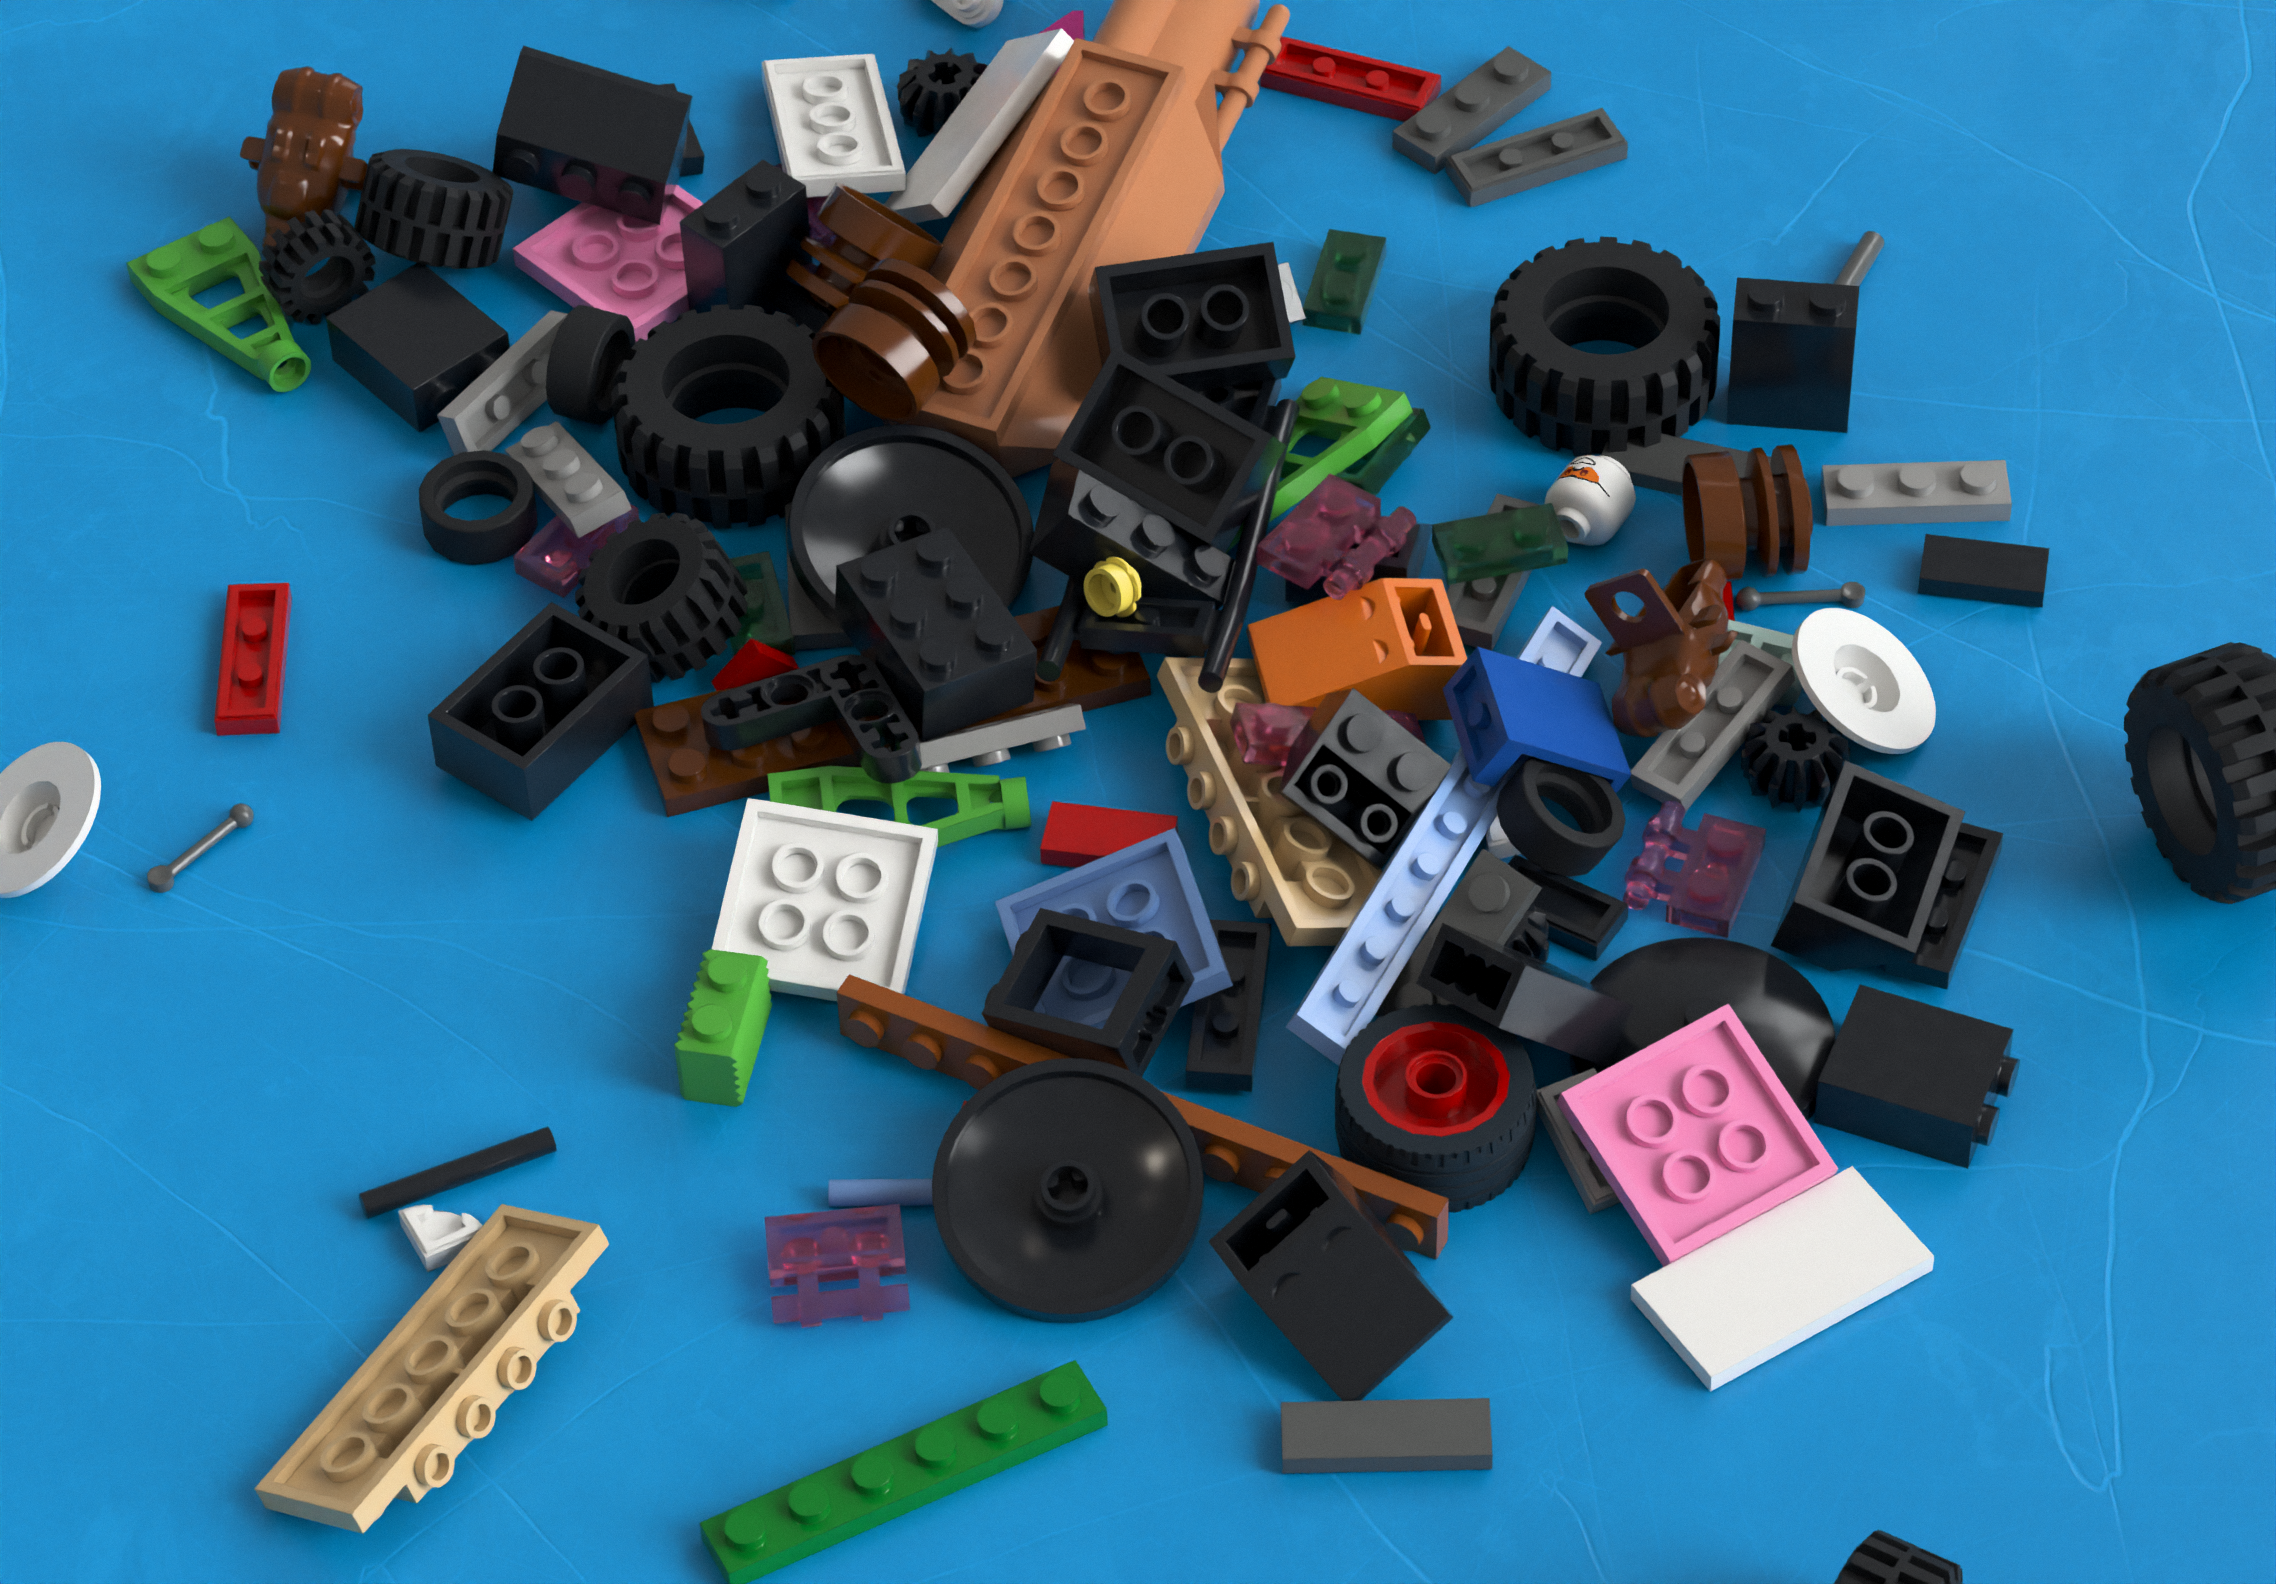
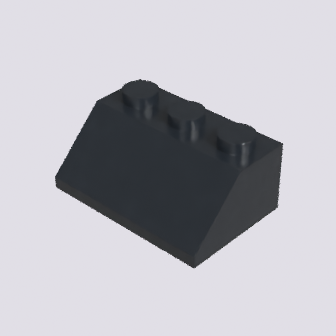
[492,46,692,225]
[1029,459,1235,610]
[1770,761,1965,972]

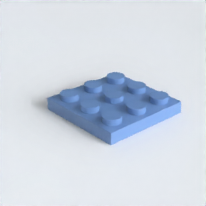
[995,828,1233,1029]

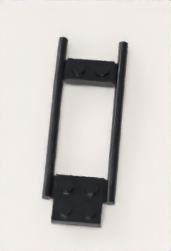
[1036,379,1300,693]

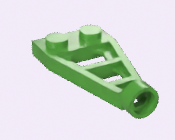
[126,216,311,392]
[1202,377,1413,554]
[767,766,1031,847]

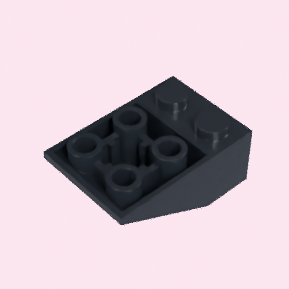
[1208,1150,1454,1401]

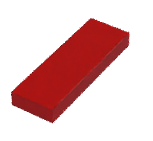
[1260,36,1441,122]
[214,583,292,736]

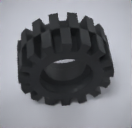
[259,210,376,324]

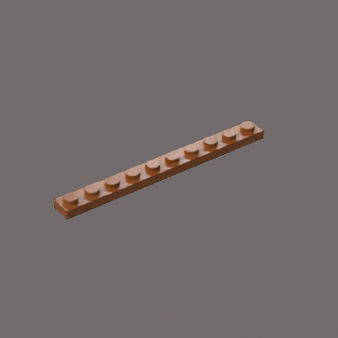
[836,974,1449,1260]

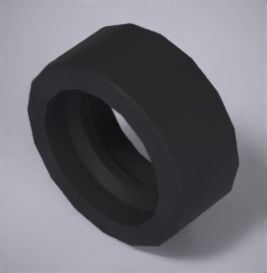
[545,305,636,425]
[419,450,538,564]
[1496,757,1626,877]

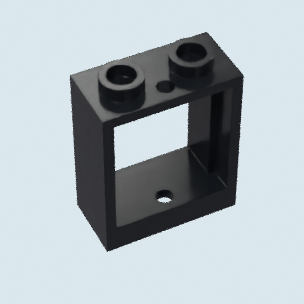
[982,908,1195,1078]

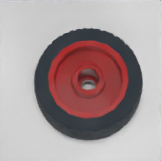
[1335,1003,1537,1213]

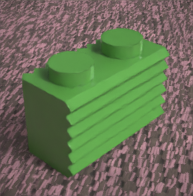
[674,949,773,1107]

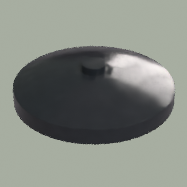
[787,424,1034,629]
[1569,937,1835,1121]
[932,1058,1204,1323]

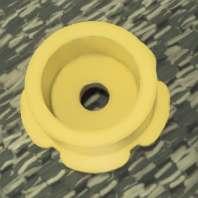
[1084,556,1141,617]

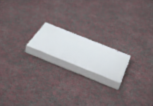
[884,28,1074,223]
[761,54,906,197]
[1630,1166,1934,1392]

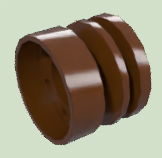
[785,182,944,312]
[811,258,977,424]
[1682,444,1813,581]

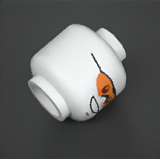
[1544,455,1636,546]

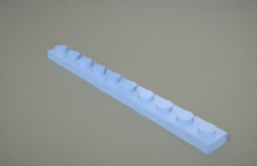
[1286,606,1602,1066]

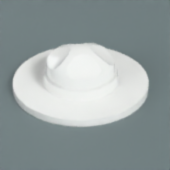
[1792,608,1936,754]
[0,742,101,898]

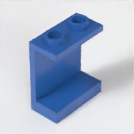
[1442,647,1631,793]

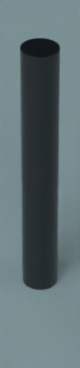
[358,1126,557,1219]

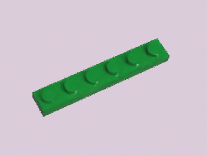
[699,1360,1108,1584]

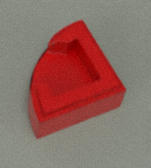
[711,638,799,691]

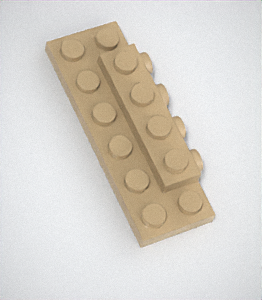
[1157,657,1382,946]
[255,1204,609,1534]

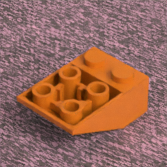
[1246,578,1467,720]

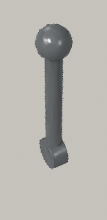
[1736,582,1865,611]
[147,803,254,893]

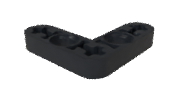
[701,654,922,783]

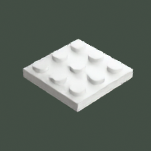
[712,798,938,1001]

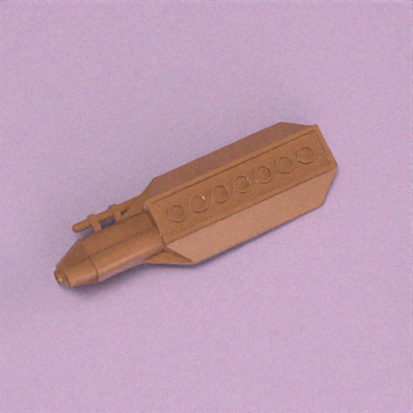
[881,0,1290,478]

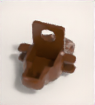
[240,66,368,249]
[1584,558,1739,738]

